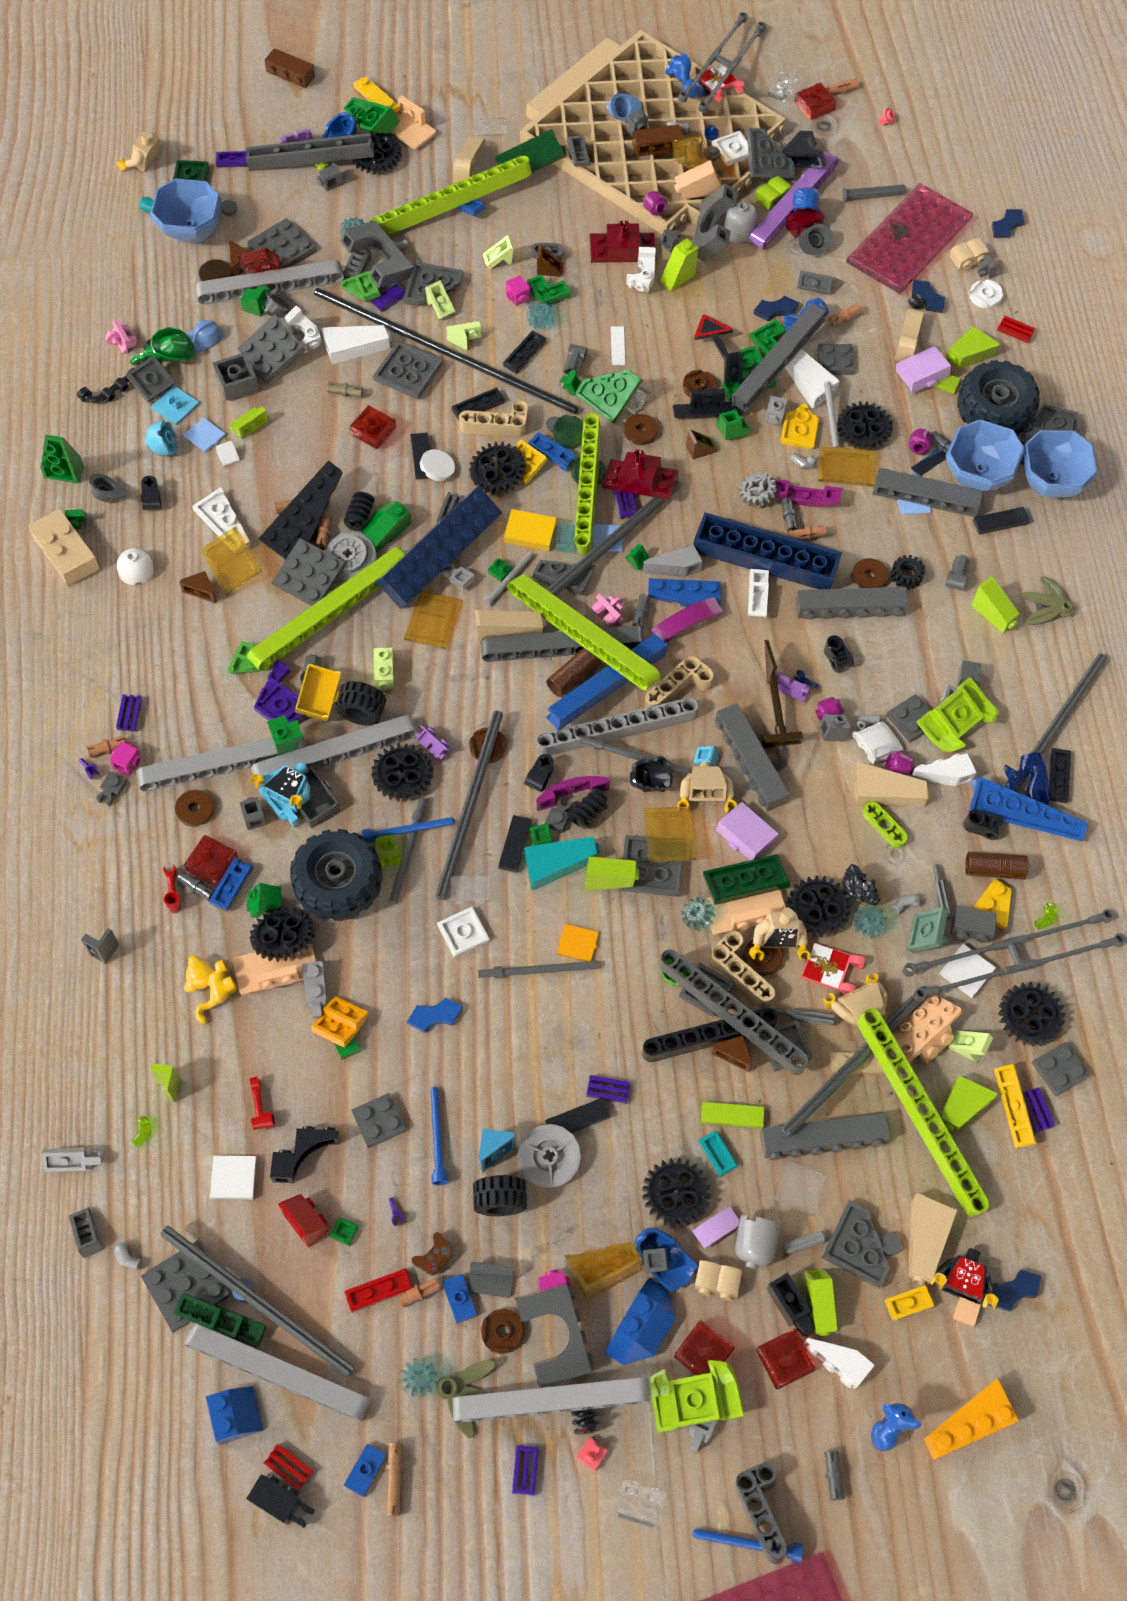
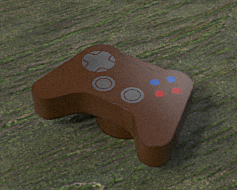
[412,1232,453,1276]

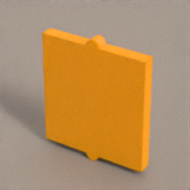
[557,924,599,962]

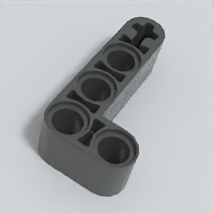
[735,1462,787,1564]

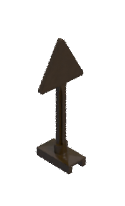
[762,640,803,748]

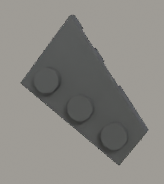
[533,560,597,596]

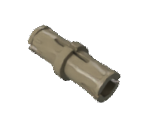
[327,382,363,398]

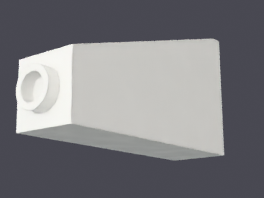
[321,325,392,364]
[785,349,839,409]

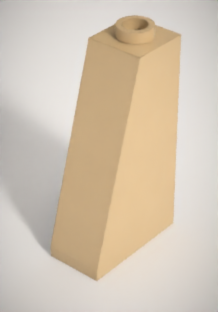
[474,610,546,645]
[854,762,930,807]
[908,1193,957,1286]

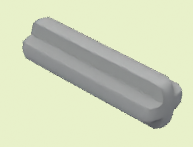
[783,1231,825,1255]

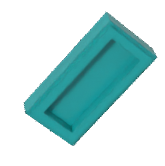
[698,1130,738,1178]

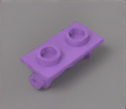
[279,128,313,143]
[775,672,811,702]
[416,725,453,760]

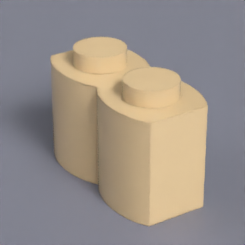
[950,238,990,270]
[694,1260,742,1301]

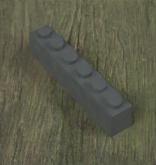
[872,468,983,517]
[795,587,908,619]
[715,703,790,811]
[760,1113,890,1160]

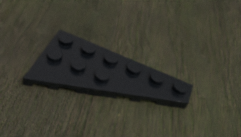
[258,460,343,560]

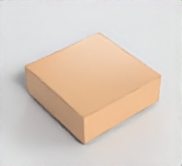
[952,1297,981,1327]

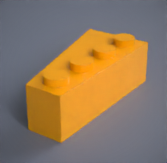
[924,1378,1019,1460]

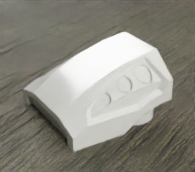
[852,721,904,765]

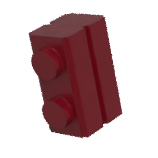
[785,208,824,238]

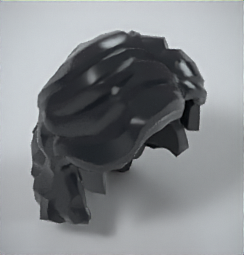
[628,756,673,792]
[842,864,880,906]

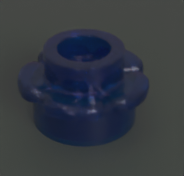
[704,125,719,141]

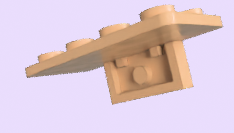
[391,96,436,149]
[703,890,786,935]
[233,944,316,995]
[892,995,962,1064]

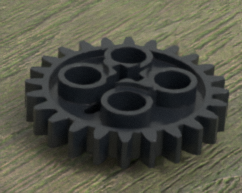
[351,132,402,174]
[837,401,893,451]
[469,441,526,495]
[371,743,433,802]
[787,875,852,938]
[249,907,315,962]
[998,982,1066,1047]
[642,1158,711,1228]

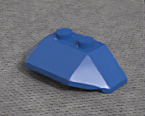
[605,1278,676,1365]

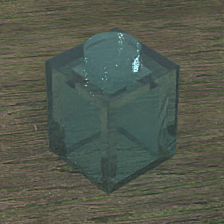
[556,523,575,553]

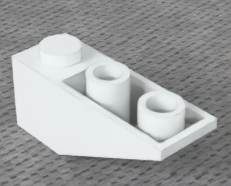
[912,753,976,786]
[803,1338,874,1389]

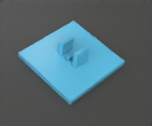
[151,385,200,425]

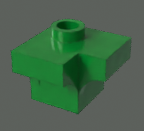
[240,286,270,317]
[716,410,750,441]
[267,715,304,756]
[247,883,282,918]

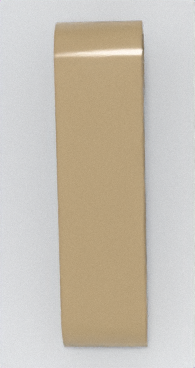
[453,135,485,184]
[894,308,924,362]
[459,400,528,437]
[644,656,714,708]
[710,931,775,1008]

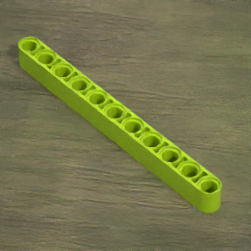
[369,156,532,236]
[247,546,406,671]
[507,574,661,690]
[857,1008,989,1217]

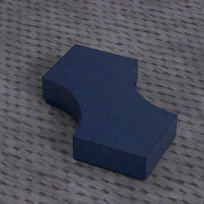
[991,209,1024,238]
[911,280,945,313]
[753,296,799,321]
[988,1269,1041,1312]

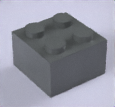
[213,352,259,401]

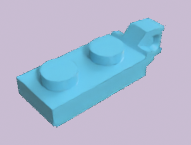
[258,786,300,828]

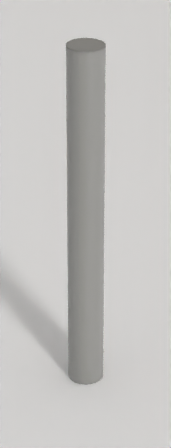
[824,382,840,449]
[485,552,533,606]

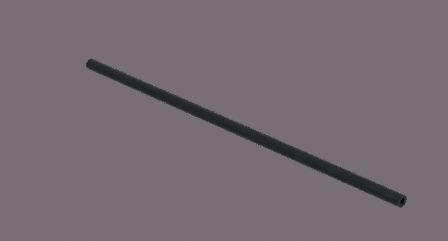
[314,288,579,415]

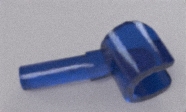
[794,670,819,688]

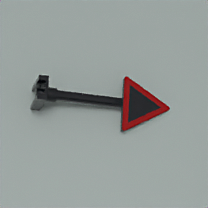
[694,314,743,387]

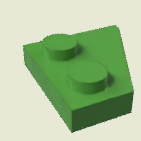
[340,270,380,302]
[228,641,272,674]

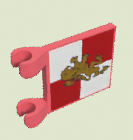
[696,64,744,102]
[801,943,865,994]

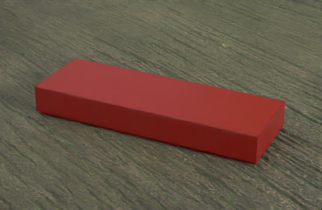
[344,1268,413,1313]

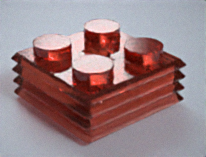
[794,83,837,120]
[237,247,281,274]
[349,405,397,449]
[184,835,238,887]
[674,1320,735,1376]
[756,1329,816,1390]

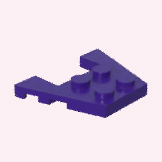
[254,659,308,723]

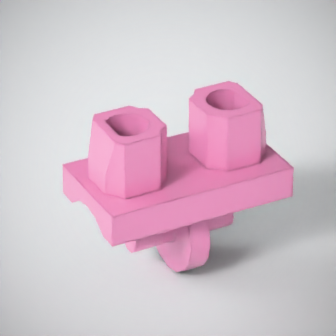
[106,320,137,354]
[591,593,624,627]

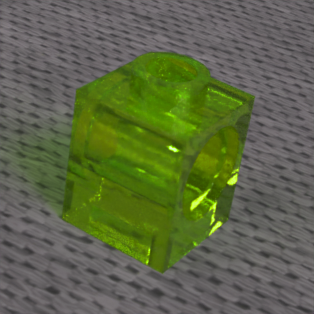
[375,835,401,868]

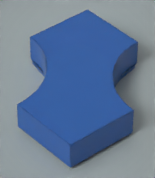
[407,998,463,1033]

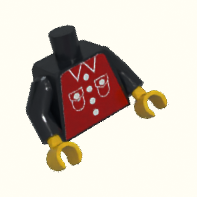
[930,1248,998,1310]

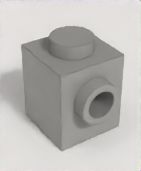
[765,396,787,426]

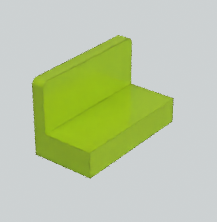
[229,406,268,439]
[151,1063,180,1102]

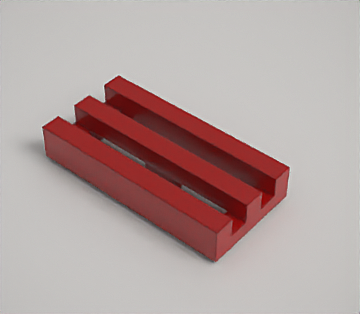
[997,316,1035,343]
[263,1444,313,1491]

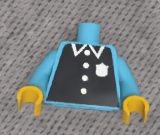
[250,762,310,811]

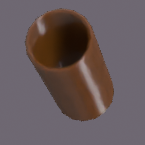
[546,648,601,698]
[965,851,1029,880]

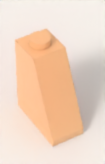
[674,160,722,199]

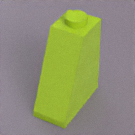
[660,238,698,292]
[946,326,1000,369]
[971,576,1020,633]
[584,856,639,891]
[940,1075,997,1133]
[802,1269,837,1336]

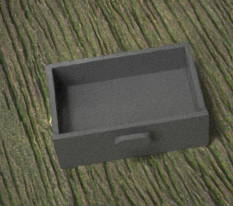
[298,766,340,828]

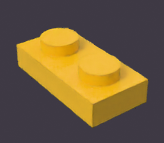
[884,1285,934,1321]

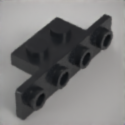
[673,388,742,418]

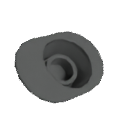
[798,224,833,255]
[265,292,298,318]
[88,474,127,503]

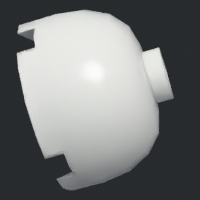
[117,548,154,585]

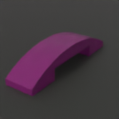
[773,479,842,507]
[651,597,723,643]
[536,776,610,811]

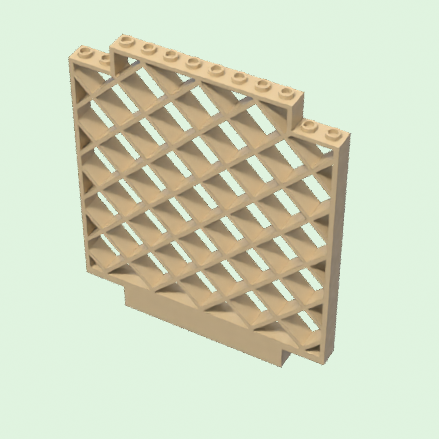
[520,30,786,235]

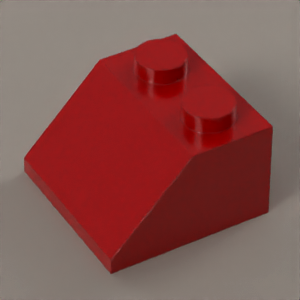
[278,1194,329,1248]

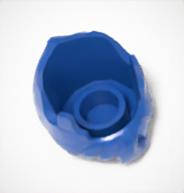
[793,188,820,212]

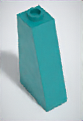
[524,836,600,890]

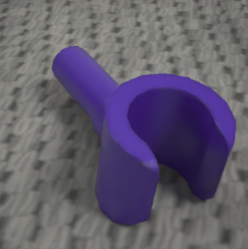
[79,758,100,779]
[388,1197,404,1227]

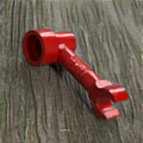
[163,864,181,913]
[250,1076,275,1130]

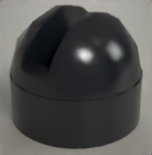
[908,294,923,309]

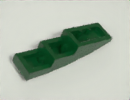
[173,1292,268,1347]

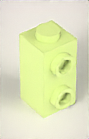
[374,648,394,691]

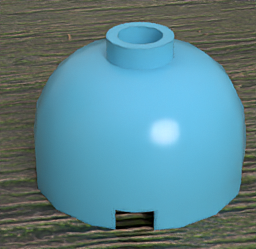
[145,420,178,456]

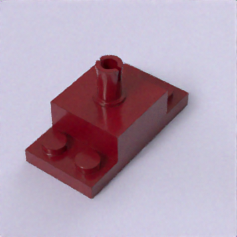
[590,220,656,263]
[601,449,679,499]

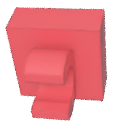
[577,1437,608,1471]

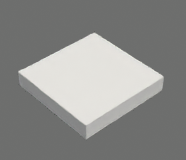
[712,131,748,166]
[437,906,490,958]
[939,944,996,998]
[210,1156,257,1200]

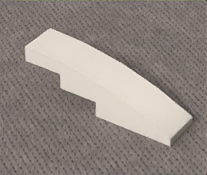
[748,569,769,617]

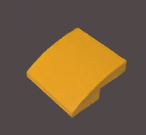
[311,996,368,1048]

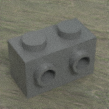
[951,906,997,943]

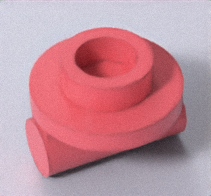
[879,108,895,125]

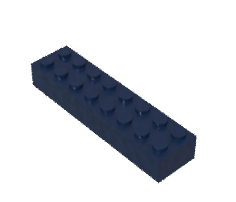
[376,486,502,608]
[693,512,842,589]

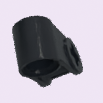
[141,475,161,511]
[824,635,854,673]
[524,754,554,793]
[963,809,1003,840]

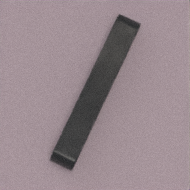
[642,1008,778,1062]

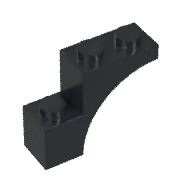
[270,1126,341,1183]

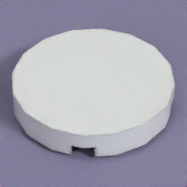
[970,280,1003,309]
[420,449,455,481]

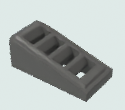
[567,135,590,167]
[343,249,371,278]
[69,1207,103,1258]

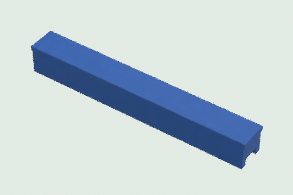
[546,633,668,731]

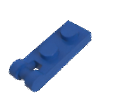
[528,432,577,471]
[209,857,254,912]

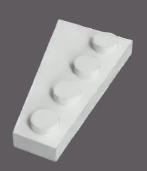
[192,487,250,555]

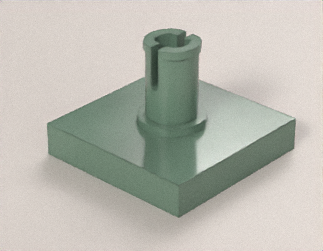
[907,907,949,953]

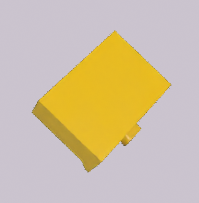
[504,509,557,551]
[295,664,341,721]

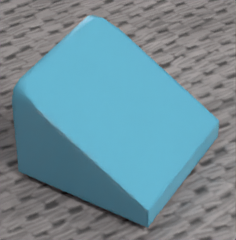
[693,746,720,766]

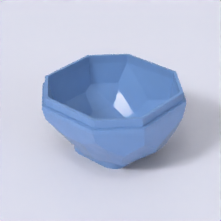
[150,179,222,243]
[946,420,1025,491]
[1023,430,1097,497]

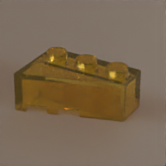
[672,136,704,168]
[564,1242,643,1301]

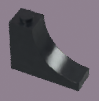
[782,131,827,168]

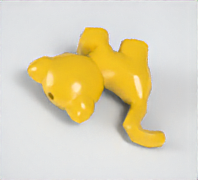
[184,955,238,1024]

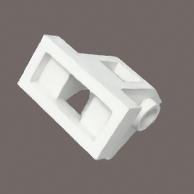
[626,247,656,293]
[284,306,322,353]

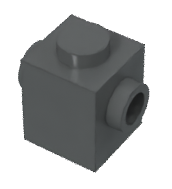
[819,714,851,742]

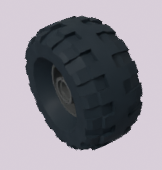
[957,360,1040,434]
[290,829,382,921]

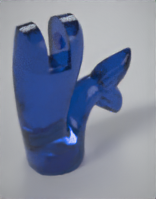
[1004,752,1050,805]

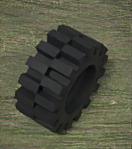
[891,555,925,590]

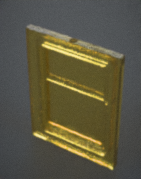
[818,446,876,487]
[200,526,262,595]
[404,591,462,649]
[643,806,696,862]

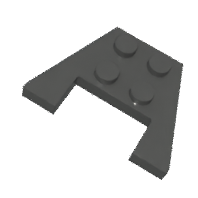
[1019,404,1081,445]

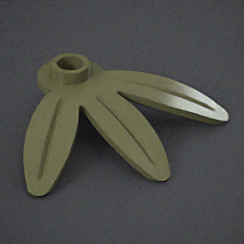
[1022,576,1074,625]
[436,1360,496,1438]

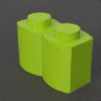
[756,176,793,211]

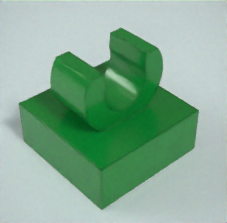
[560,371,581,395]
[65,509,87,529]
[625,544,649,570]
[488,558,513,582]

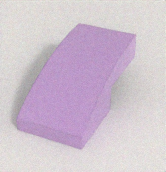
[693,1206,740,1249]

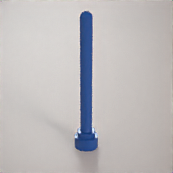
[362,817,455,844]
[430,1087,449,1185]
[692,1529,803,1563]

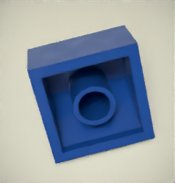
[206,1386,263,1445]

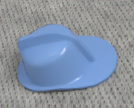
[606,93,642,121]
[187,320,223,352]

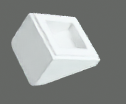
[216,441,240,467]

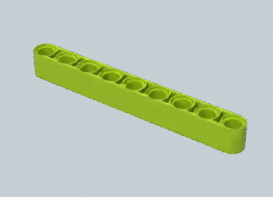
[574,413,602,556]

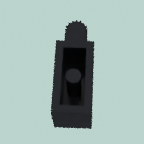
[767,1273,814,1338]
[246,1473,315,1528]

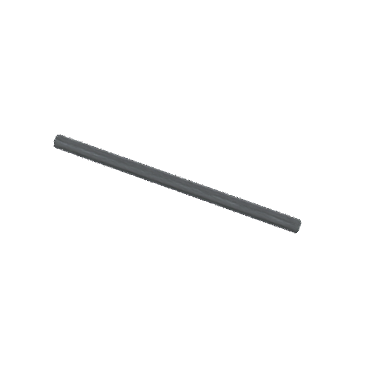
[547,480,681,596]
[1007,653,1107,792]
[436,710,503,900]
[781,986,927,1137]
[161,1225,355,1377]

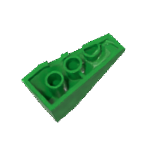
[343,97,400,133]
[40,435,84,484]
[348,501,411,557]

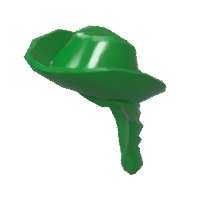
[130,327,196,365]

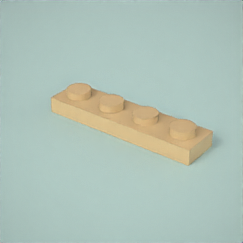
[829,1052,913,1075]

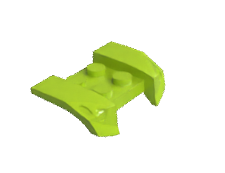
[916,677,999,752]
[650,1360,745,1433]

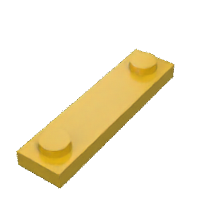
[353,77,401,113]
[994,1064,1036,1149]

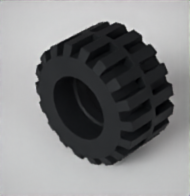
[335,681,386,726]
[473,1175,527,1216]

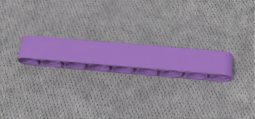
[749,151,839,249]

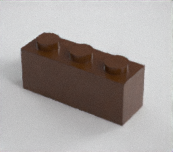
[264,48,315,88]
[632,124,684,157]

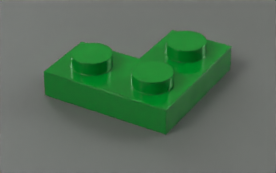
[527,274,571,307]
[749,319,786,356]

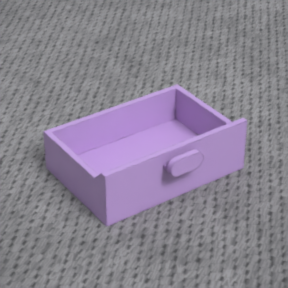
[896,346,951,393]
[716,802,779,860]

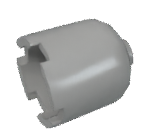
[724,201,757,244]
[735,1215,782,1270]

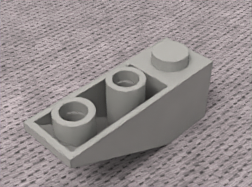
[643,545,702,577]

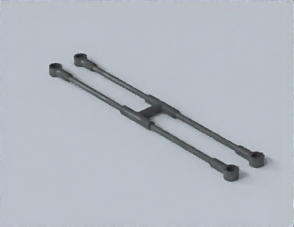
[678,12,767,113]
[903,909,1126,1002]

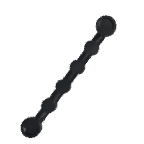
[77,339,158,403]

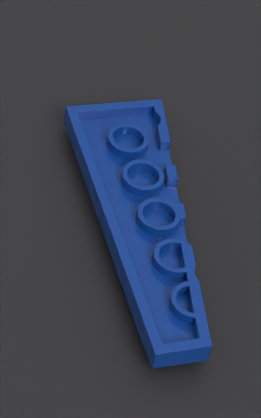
[968,776,1088,842]

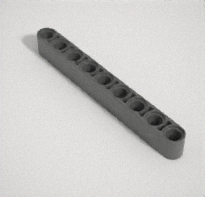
[481,626,644,662]
[660,949,808,1075]

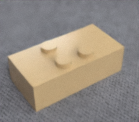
[28,508,99,587]

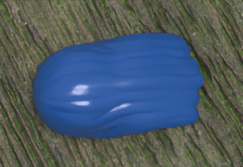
[320,112,357,139]
[634,1227,698,1292]

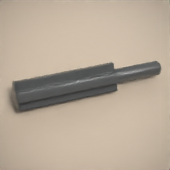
[933,864,953,921]
[773,1008,835,1026]

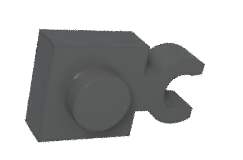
[97,771,128,807]
[545,797,572,833]

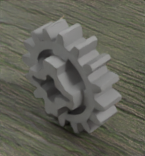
[738,472,777,507]

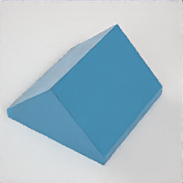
[478,1129,516,1172]

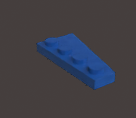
[648,578,721,616]

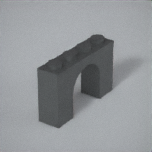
[693,183,738,262]
[340,221,414,288]
[515,1283,594,1388]

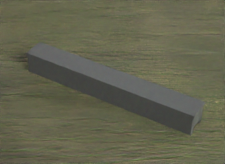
[246,133,374,171]
[732,303,826,413]

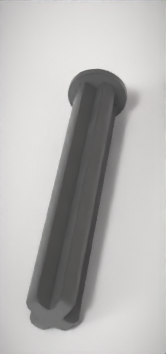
[842,184,906,201]

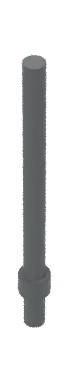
[580,735,690,775]
[389,797,427,904]
[478,961,598,979]

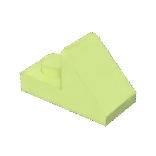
[483,235,514,269]
[425,280,455,319]
[446,321,481,350]
[949,1030,993,1062]

